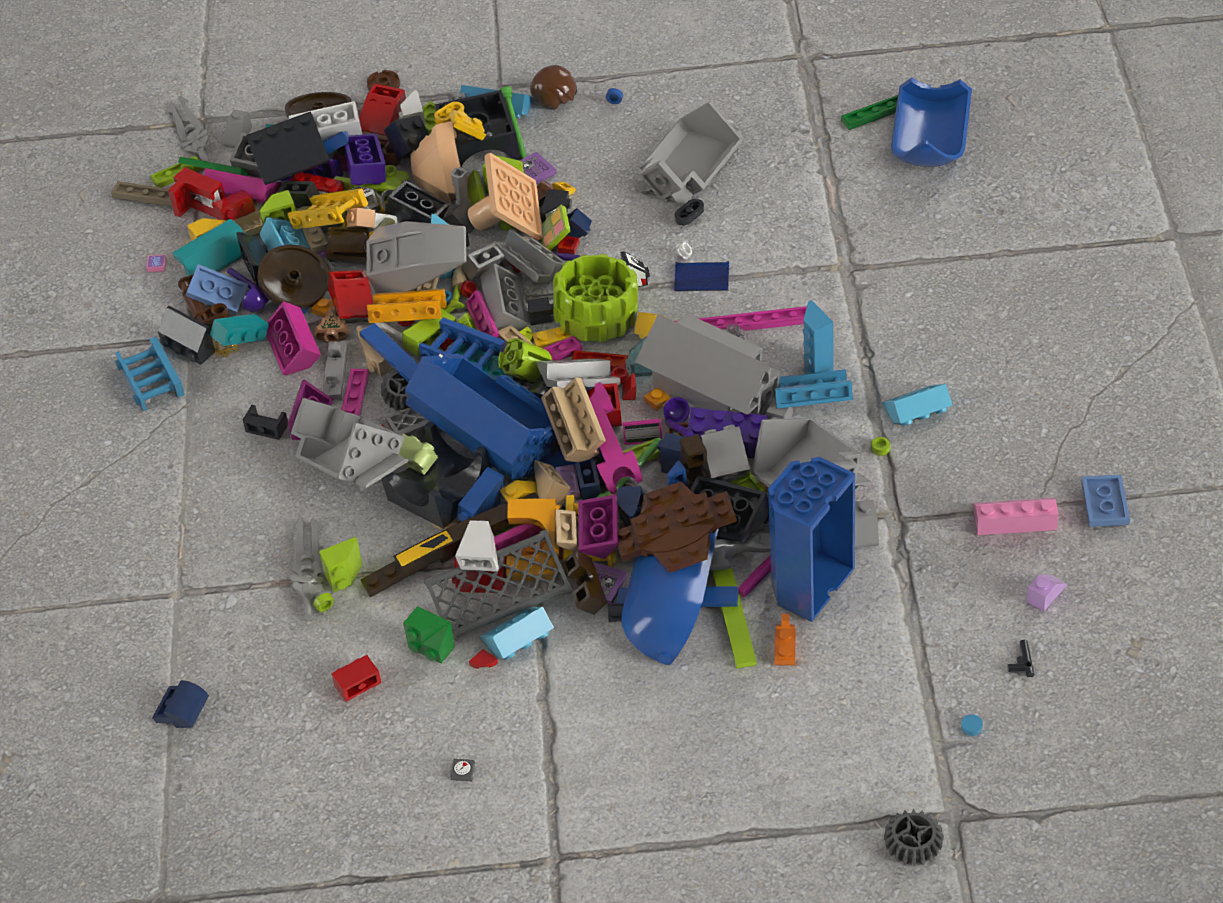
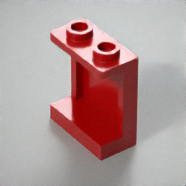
[452,556,507,593]

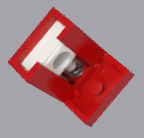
[168,167,225,218]

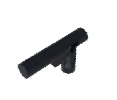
[1007,639,1035,677]

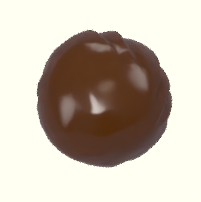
[530,65,577,110]

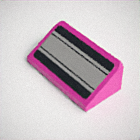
[622,419,662,445]

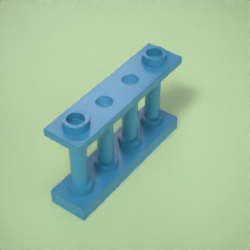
[115,337,185,411]
[775,369,853,409]

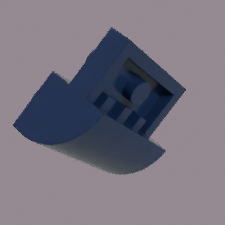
[152,680,209,728]

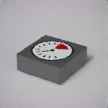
[450,759,475,782]

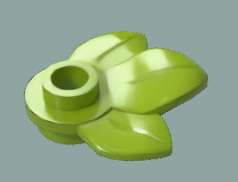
[380,165,409,187]

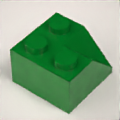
[403,606,455,663]

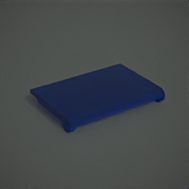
[674,261,729,291]

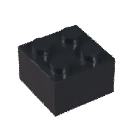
[384,115,429,160]

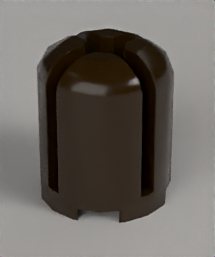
[326,227,370,263]

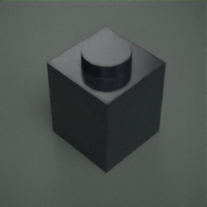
[527,297,554,326]

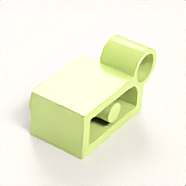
[399,434,438,475]

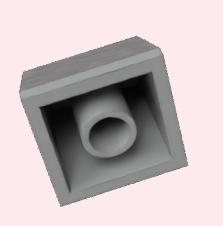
[701,425,750,481]

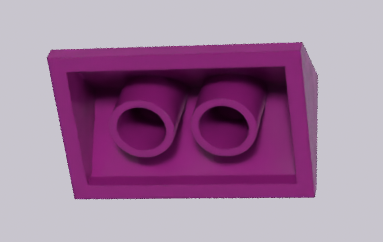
[288,380,333,440]
[578,494,618,559]

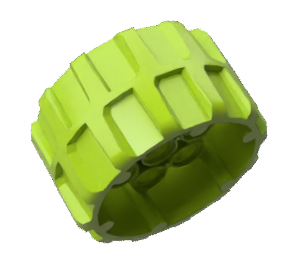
[553,254,638,343]

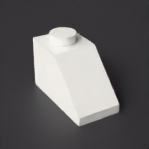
[399,90,425,124]

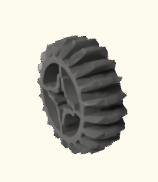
[381,370,411,411]
[884,808,944,866]

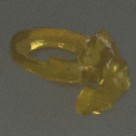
[215,341,239,357]

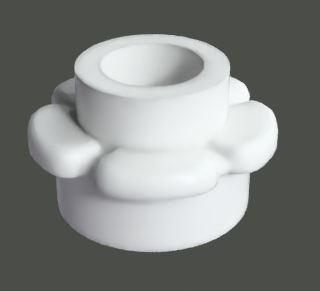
[676,242,692,259]

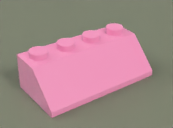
[972,497,1059,535]

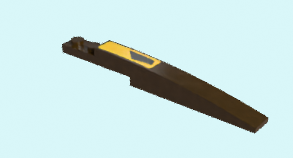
[361,492,539,597]

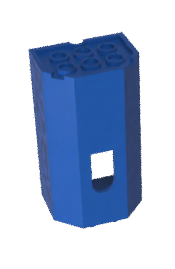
[405,354,558,480]
[768,457,855,622]

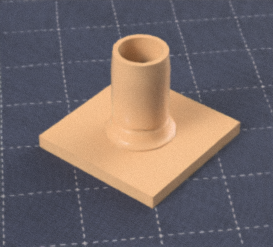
[468,153,543,241]

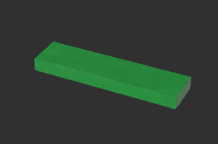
[841,95,898,130]
[178,156,248,176]

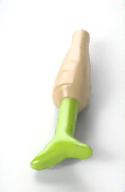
[445,255,467,313]

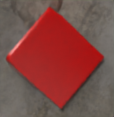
[622,374,637,400]

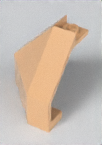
[410,122,461,205]

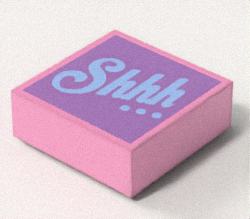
[146,255,167,272]

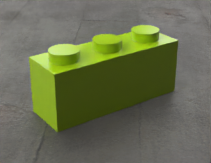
[402,309,457,357]

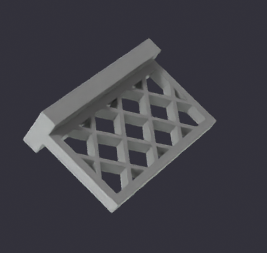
[385,408,446,443]

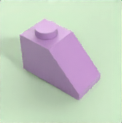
[1027,574,1067,612]

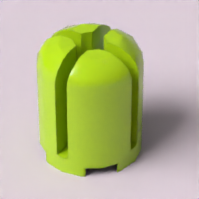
[498,338,552,384]

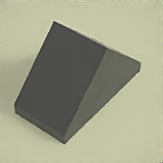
[442,203,475,234]

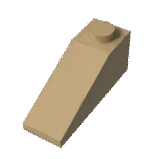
[356,326,393,377]
[534,460,570,508]

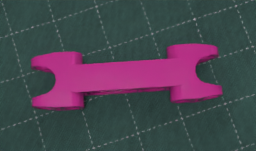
[589,382,643,494]

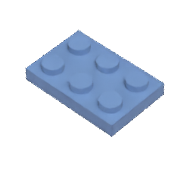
[185,264,248,316]
[1081,475,1130,527]

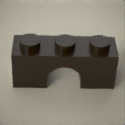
[680,434,708,489]
[562,551,607,615]

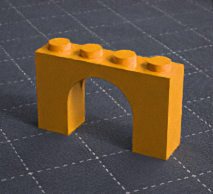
[506,499,560,581]

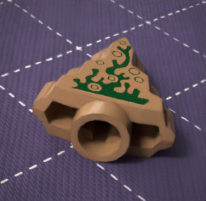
[313,306,349,343]

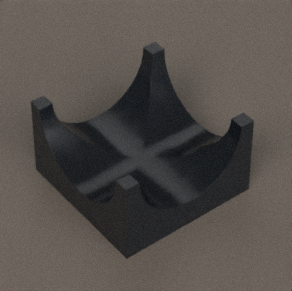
[435,90,520,168]
[381,421,491,529]

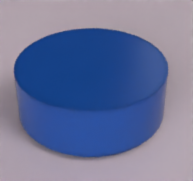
[606,88,623,104]

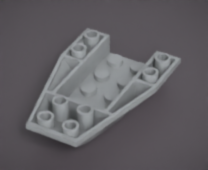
[367,221,466,293]

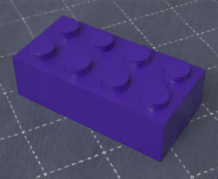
[343,134,386,186]
[688,407,767,458]

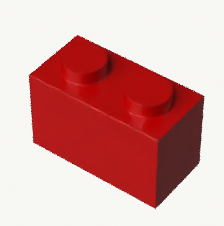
[212,190,255,221]
[331,655,382,702]

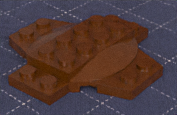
[618,482,737,573]

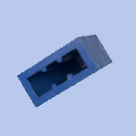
[456,467,504,522]

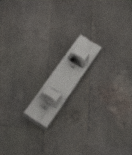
[322,341,348,400]

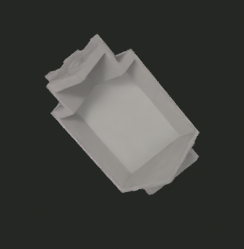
[639,101,744,207]
[635,314,780,415]
[291,398,410,489]
[751,418,871,497]

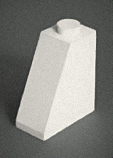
[455,521,499,571]

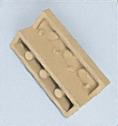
[541,377,606,462]

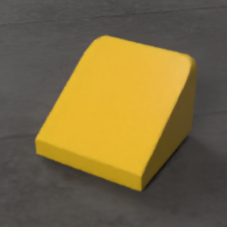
[552,181,576,196]

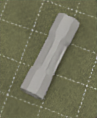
[451,167,472,209]

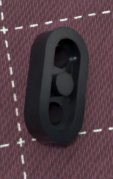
[675,199,704,226]

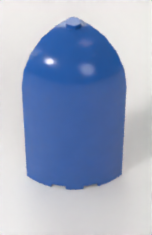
[891,77,972,167]
[622,529,718,665]

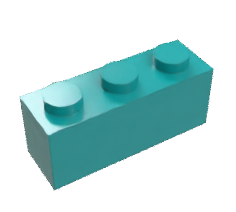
[210,314,269,346]

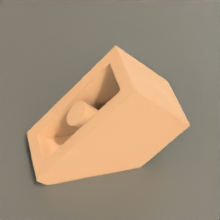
[346,208,375,229]

